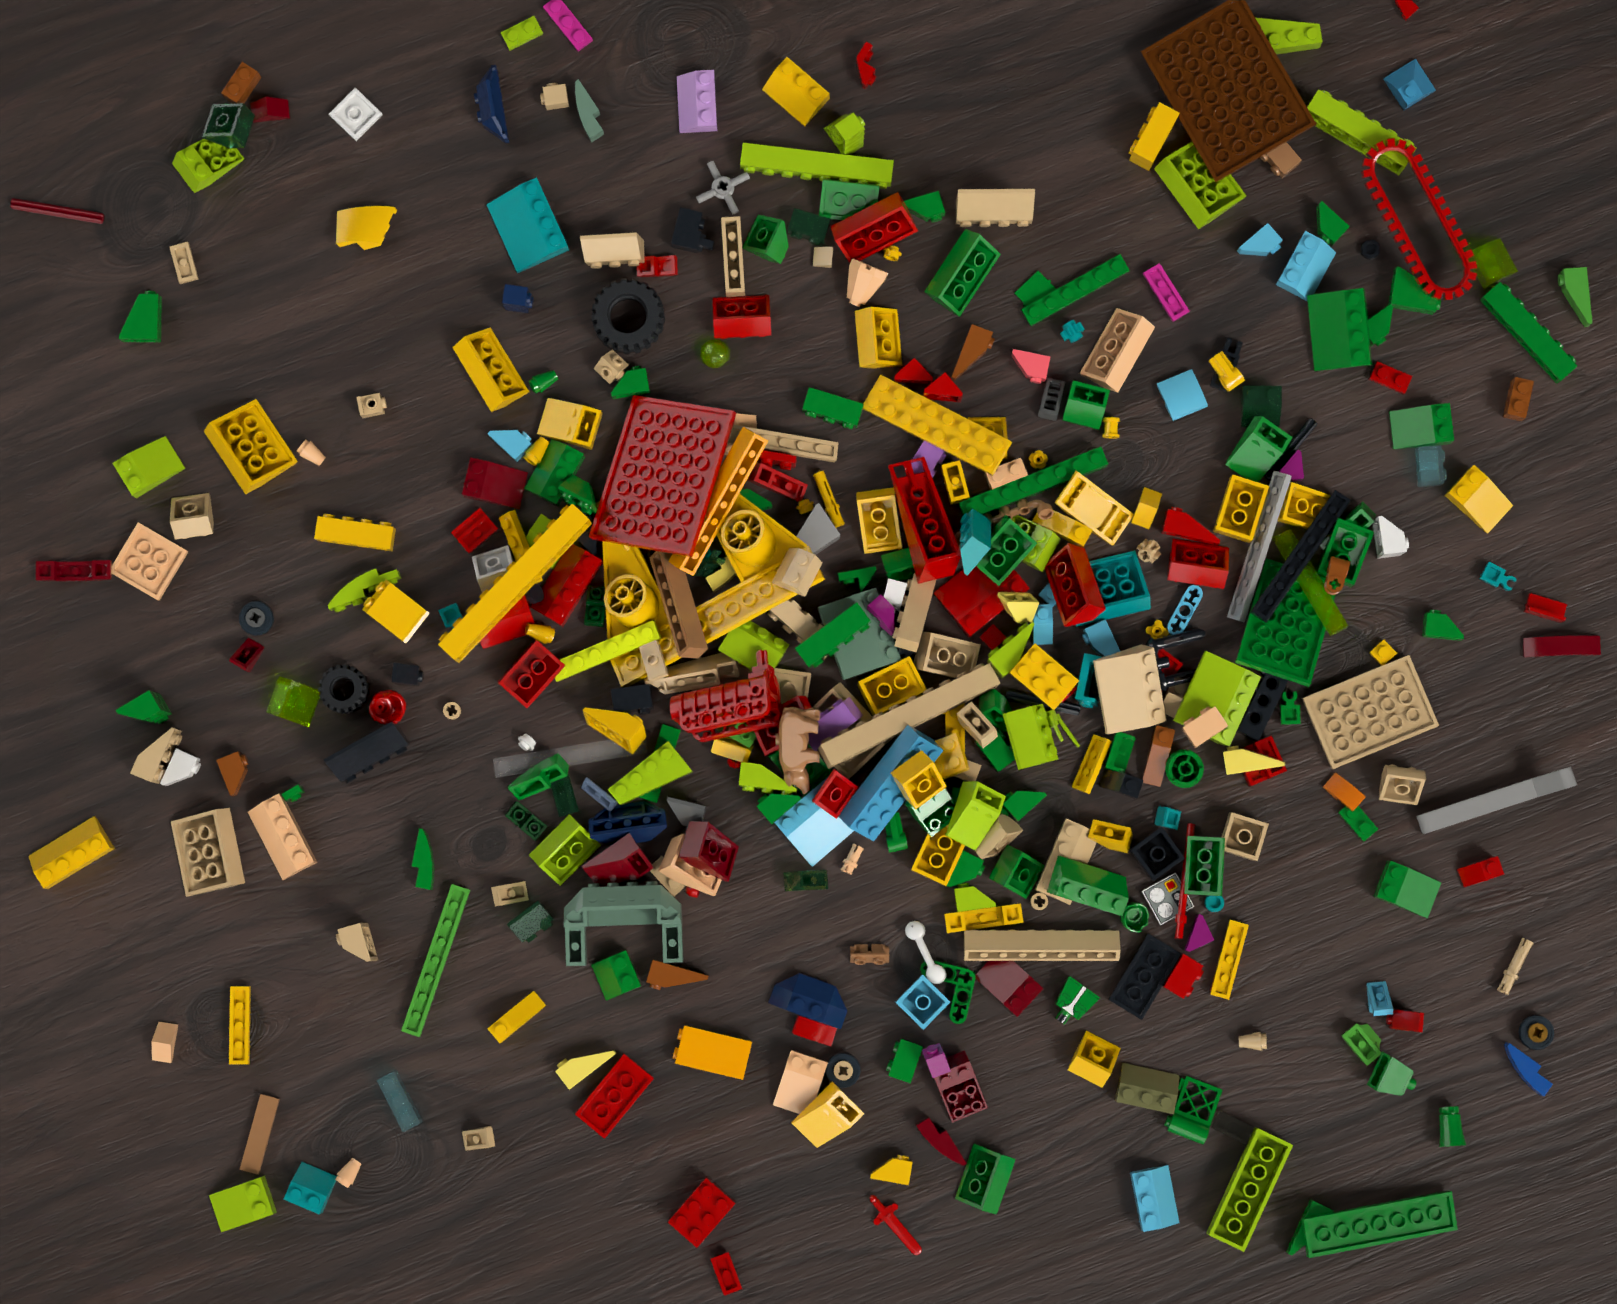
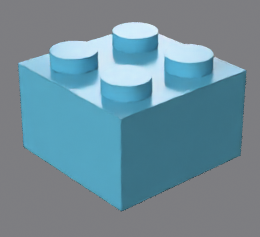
[895,975,950,1030]

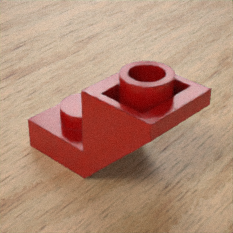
[856,41,877,89]

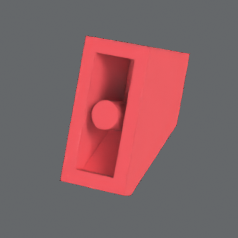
[1011,349,1050,384]

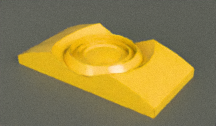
[1055,471,1134,546]

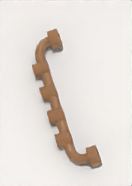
[954,499,1054,549]

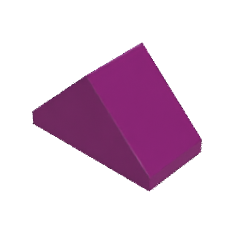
[1279,449,1304,482]
[1184,914,1214,952]

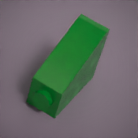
[1388,267,1441,315]
[119,291,162,342]

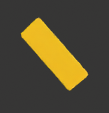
[711,737,753,763]

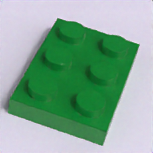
[819,179,880,220]

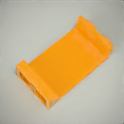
[673,1025,752,1080]

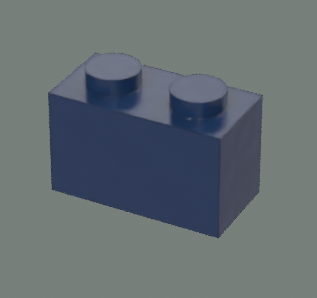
[502,284,534,313]

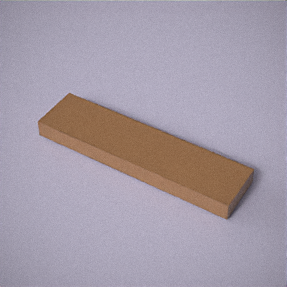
[240,1094,280,1175]

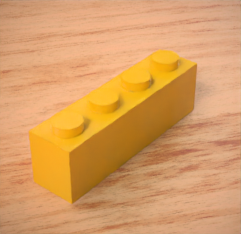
[314,514,396,551]

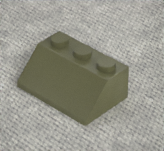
[1114,1063,1179,1114]

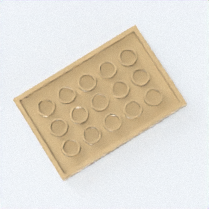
[1302,655,1439,769]

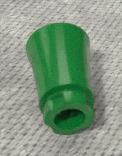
[1439,1106,1466,1147]

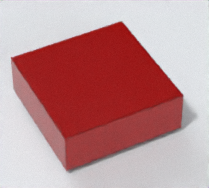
[979,624,1007,650]

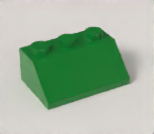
[524,439,585,507]
[976,515,1038,586]
[116,690,172,724]
[1184,836,1225,896]
[955,1144,1016,1215]

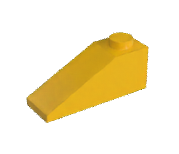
[1032,510,1093,547]
[487,991,546,1043]

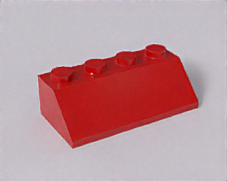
[830,192,918,263]
[1045,543,1106,627]
[530,544,603,627]

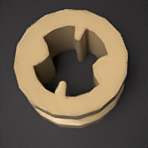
[443,702,461,720]
[1030,893,1048,910]

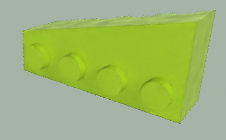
[823,112,865,155]

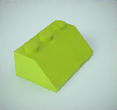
[718,620,790,670]
[1003,704,1058,770]
[529,814,601,886]

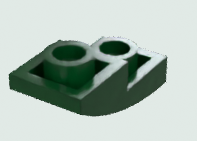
[584,585,606,627]
[505,800,547,841]

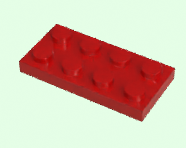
[575,1053,654,1139]

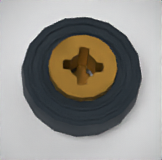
[1519,1015,1554,1050]

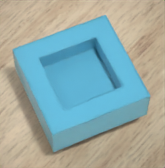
[1038,583,1056,608]

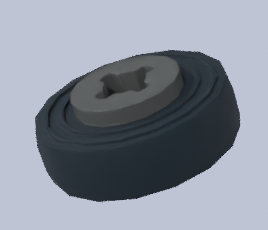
[239,601,274,636]

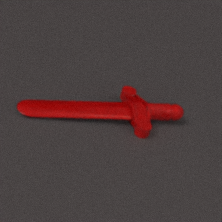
[869,1195,922,1255]

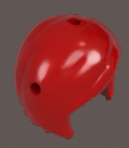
[369,690,406,725]

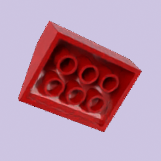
[933,566,1030,638]

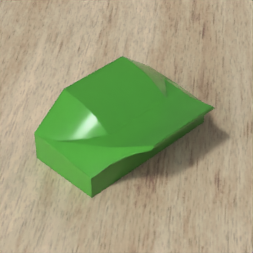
[1341,1023,1381,1066]

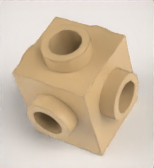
[594,350,628,384]

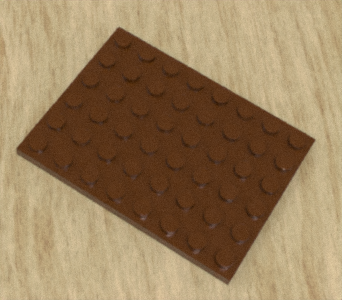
[1141,0,1316,183]

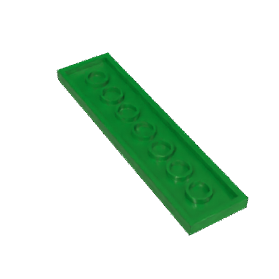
[1301,1190,1458,1258]

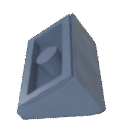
[581,777,618,812]

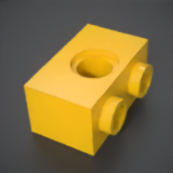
[941,460,970,505]

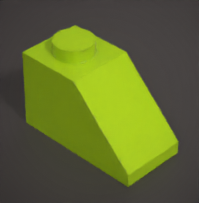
[954,883,996,912]

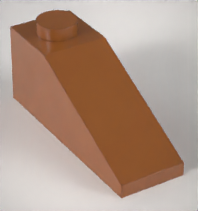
[951,324,995,381]
[1142,725,1175,787]
[646,960,709,990]

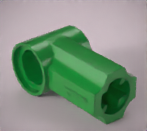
[885,812,908,853]

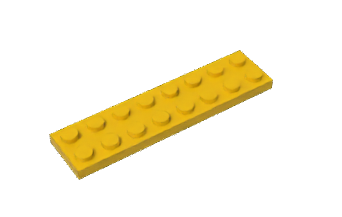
[863,375,1012,476]

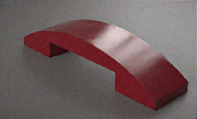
[36,560,112,581]
[1523,636,1601,657]

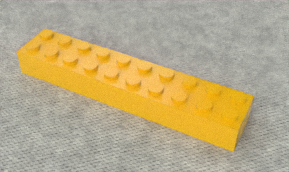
[438,504,592,663]

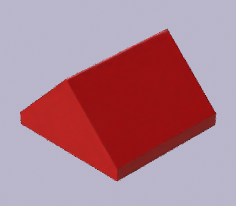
[923,373,963,403]
[812,769,858,819]

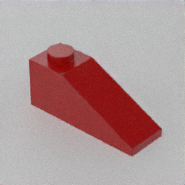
[747,462,808,502]
[1161,507,1220,546]
[1386,1009,1424,1032]

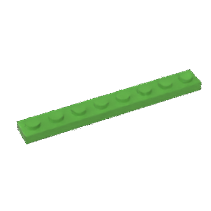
[401,884,471,1037]

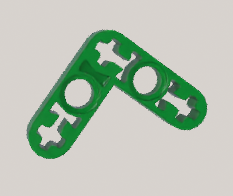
[920,960,976,1024]

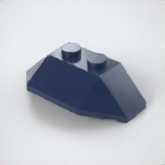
[474,65,509,143]
[588,801,667,846]
[768,973,847,1029]

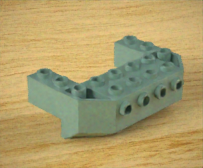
[564,881,683,966]

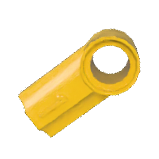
[1209,351,1245,392]

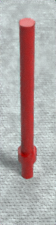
[1175,823,1195,939]

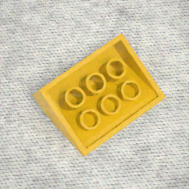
[204,399,298,494]

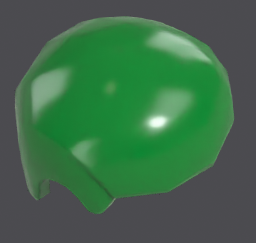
[1120,902,1149,933]

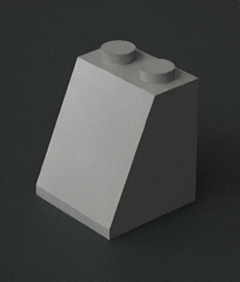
[796,503,840,555]

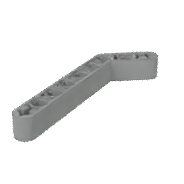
[1416,767,1577,834]

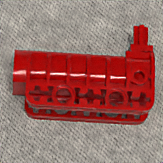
[670,650,782,742]

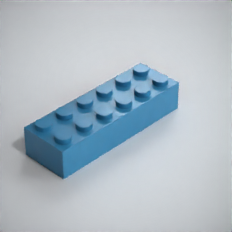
[838,725,944,841]

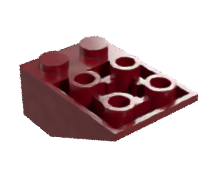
[582,833,654,887]
[934,1050,988,1123]

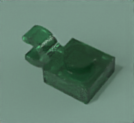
[694,550,726,577]

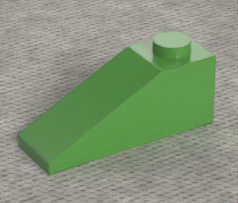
[1558,267,1592,327]

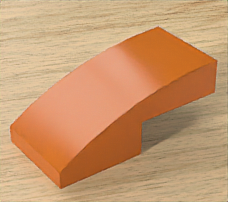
[1323,773,1366,812]

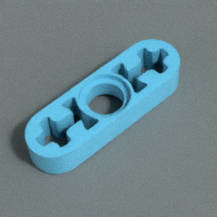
[1166,585,1203,635]

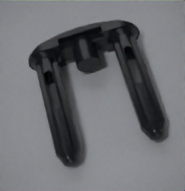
[1146,629,1206,691]

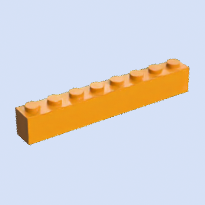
[668,427,768,576]

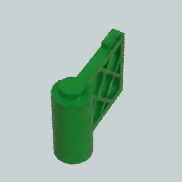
[1164,1076,1223,1145]

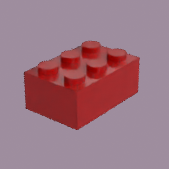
[668,1176,736,1248]

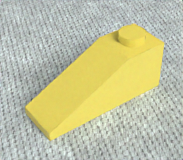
[1223,746,1286,775]
[555,1050,616,1090]

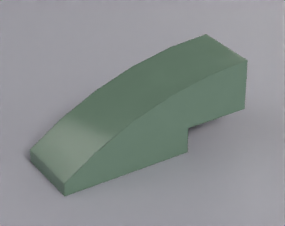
[575,79,604,143]

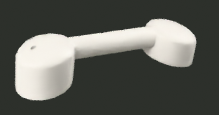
[905,921,946,984]

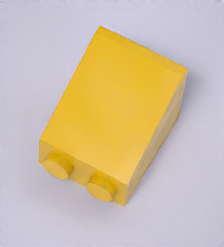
[362,580,430,643]

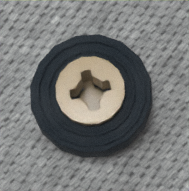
[826,1053,861,1088]

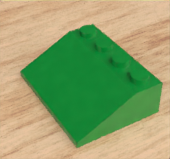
[1307,288,1372,371]

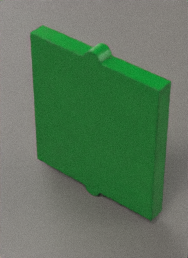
[1014,271,1057,307]

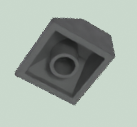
[667,797,707,830]

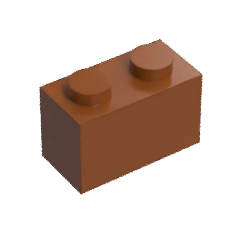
[221,62,262,108]
[1503,377,1534,421]

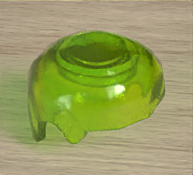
[700,339,730,368]

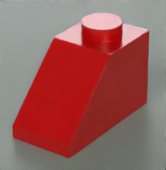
[1457,856,1504,887]

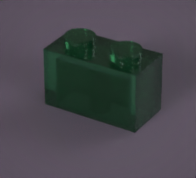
[788,208,830,245]

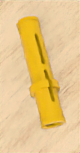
[813,471,845,528]

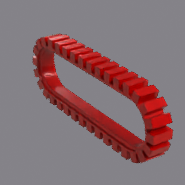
[1361,138,1477,300]

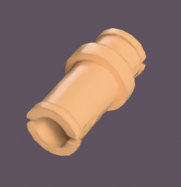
[841,844,864,875]

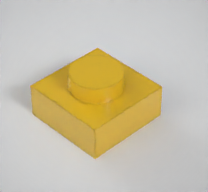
[1369,639,1397,666]

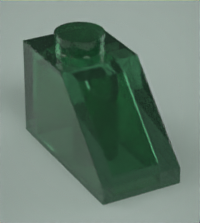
[784,870,828,892]

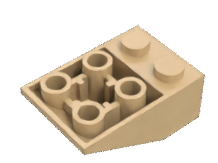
[130,728,182,784]

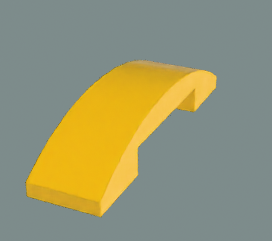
[944,903,1024,933]

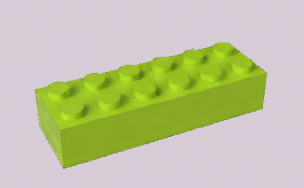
[1307,89,1417,176]
[1206,1127,1293,1252]

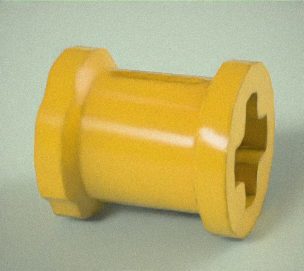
[1102,417,1120,439]

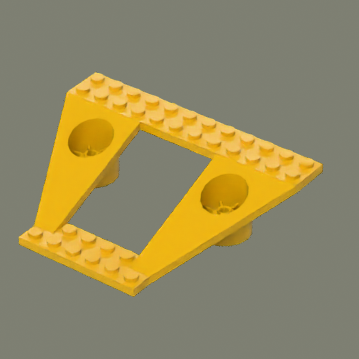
[596,493,825,688]

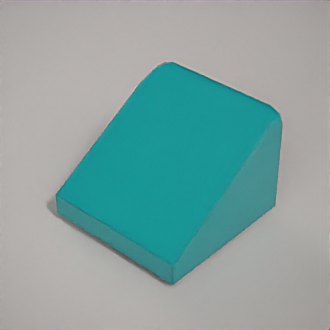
[1154,806,1181,830]

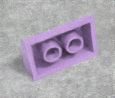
[677,70,717,133]

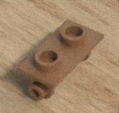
[850,944,889,965]

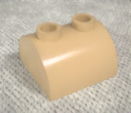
[1379,765,1426,805]
[975,814,1023,859]

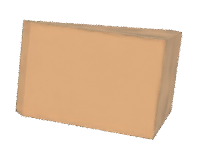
[151,1022,178,1063]

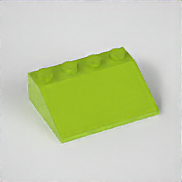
[1154,142,1246,229]
[1173,651,1261,747]

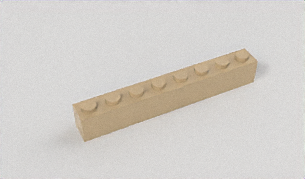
[964,930,1121,961]

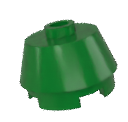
[1165,749,1204,788]

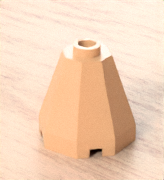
[847,259,888,307]

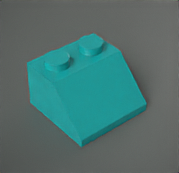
[283,1161,337,1215]

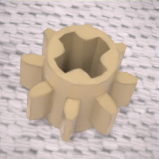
[1137,539,1161,563]

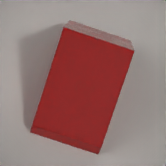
[894,358,933,384]

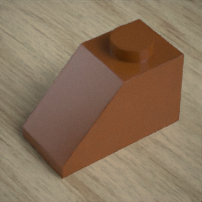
[216,751,249,796]

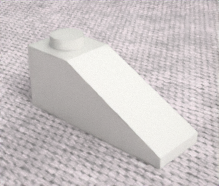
[884,578,907,613]

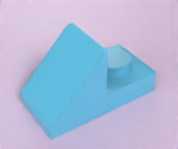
[1366,981,1393,1016]

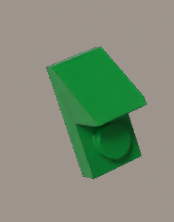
[838,566,876,592]

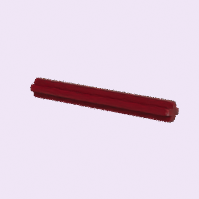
[10,198,104,224]

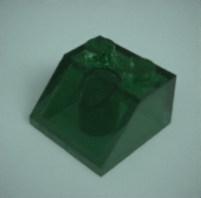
[202,103,255,148]
[1240,386,1282,427]
[507,901,555,943]

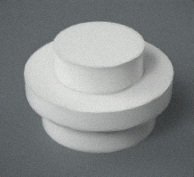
[518,734,536,751]

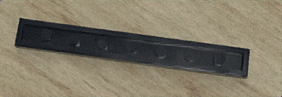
[1250,490,1351,623]

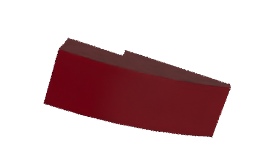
[916,1117,967,1166]

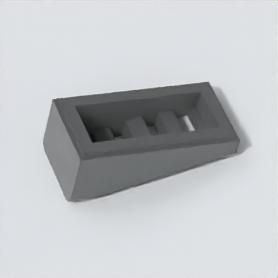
[1038,377,1066,421]

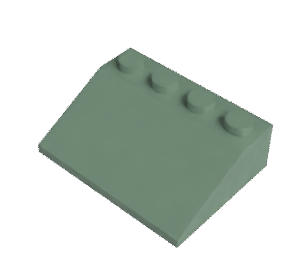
[818,588,901,680]

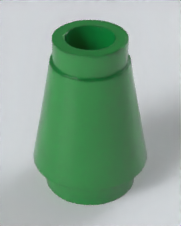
[529,370,558,394]

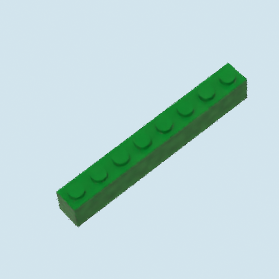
[958,447,1108,517]

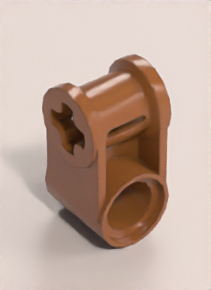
[1324,556,1350,595]

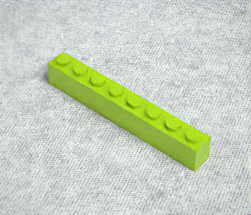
[740,143,894,189]

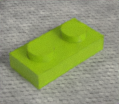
[501,16,543,51]

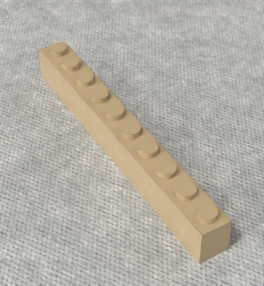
[818,663,1000,769]

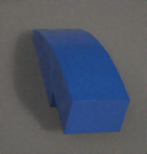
[1504,1043,1553,1097]

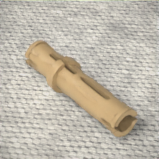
[1497,938,1533,995]

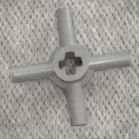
[696,161,750,215]

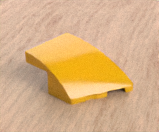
[336,206,397,250]

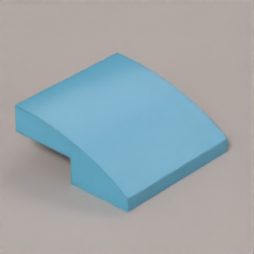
[1157,369,1208,421]

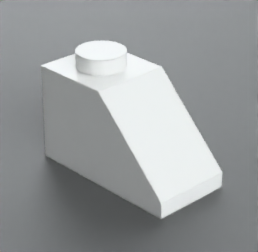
[160,749,201,786]

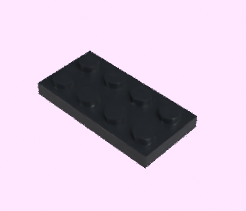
[1108,934,1181,1020]

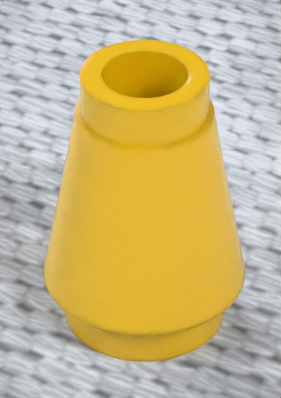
[523,437,549,466]
[525,623,555,644]

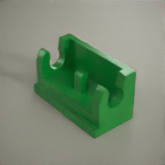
[1104,732,1136,773]

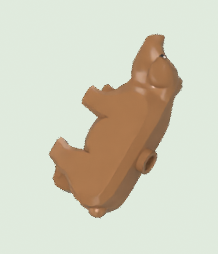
[776,707,820,794]

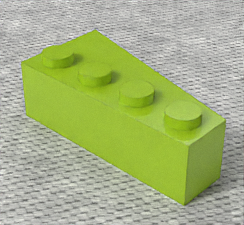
[1256,18,1323,55]
[608,741,693,805]

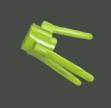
[1046,710,1080,747]

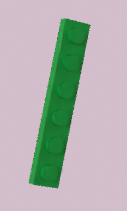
[1021,254,1130,327]

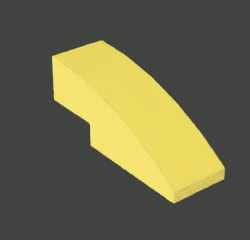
[706,546,749,593]

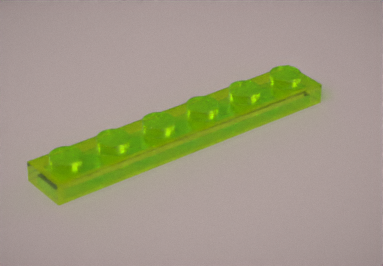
[1273,529,1348,636]

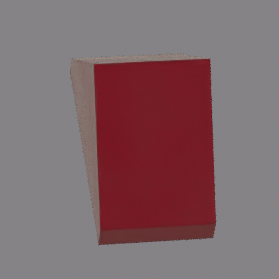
[250,97,290,123]
[229,637,265,673]

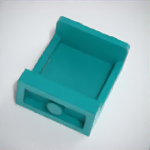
[1075,653,1102,708]

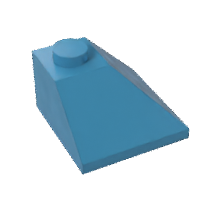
[1383,59,1436,110]

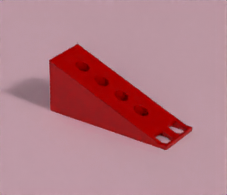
[888,457,961,584]

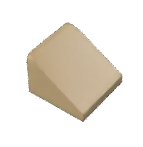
[813,247,833,268]

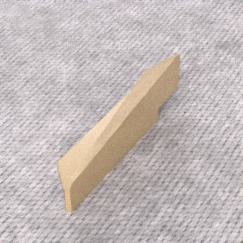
[644,653,740,694]

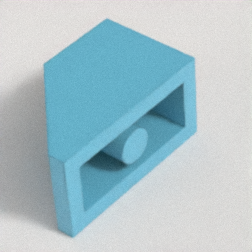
[1237,223,1283,256]
[488,430,532,462]
[1032,604,1053,645]

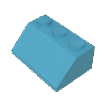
[1276,231,1336,302]
[1130,1165,1179,1232]

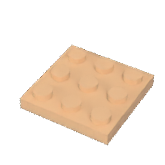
[112,522,188,601]

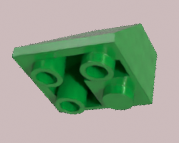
[558,474,598,516]

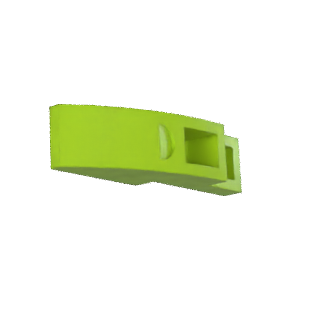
[328,569,401,613]

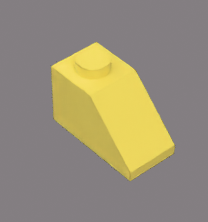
[997,592,1039,624]

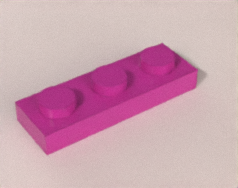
[543,0,593,52]
[1143,263,1190,322]

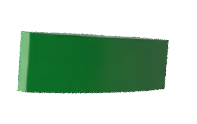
[508,753,569,800]
[412,829,434,890]

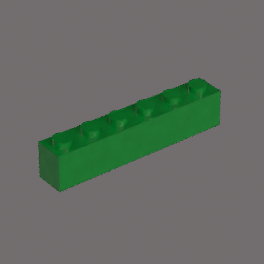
[1480,282,1577,384]

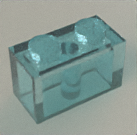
[1415,445,1447,487]

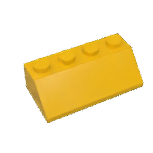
[452,327,529,412]
[28,816,115,889]

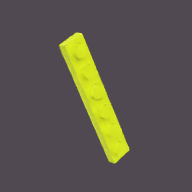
[555,620,662,682]

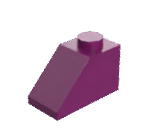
[922,1043,951,1078]

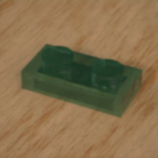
[551,774,579,817]

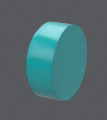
[1204,896,1224,912]

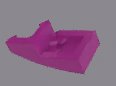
[867,594,894,636]

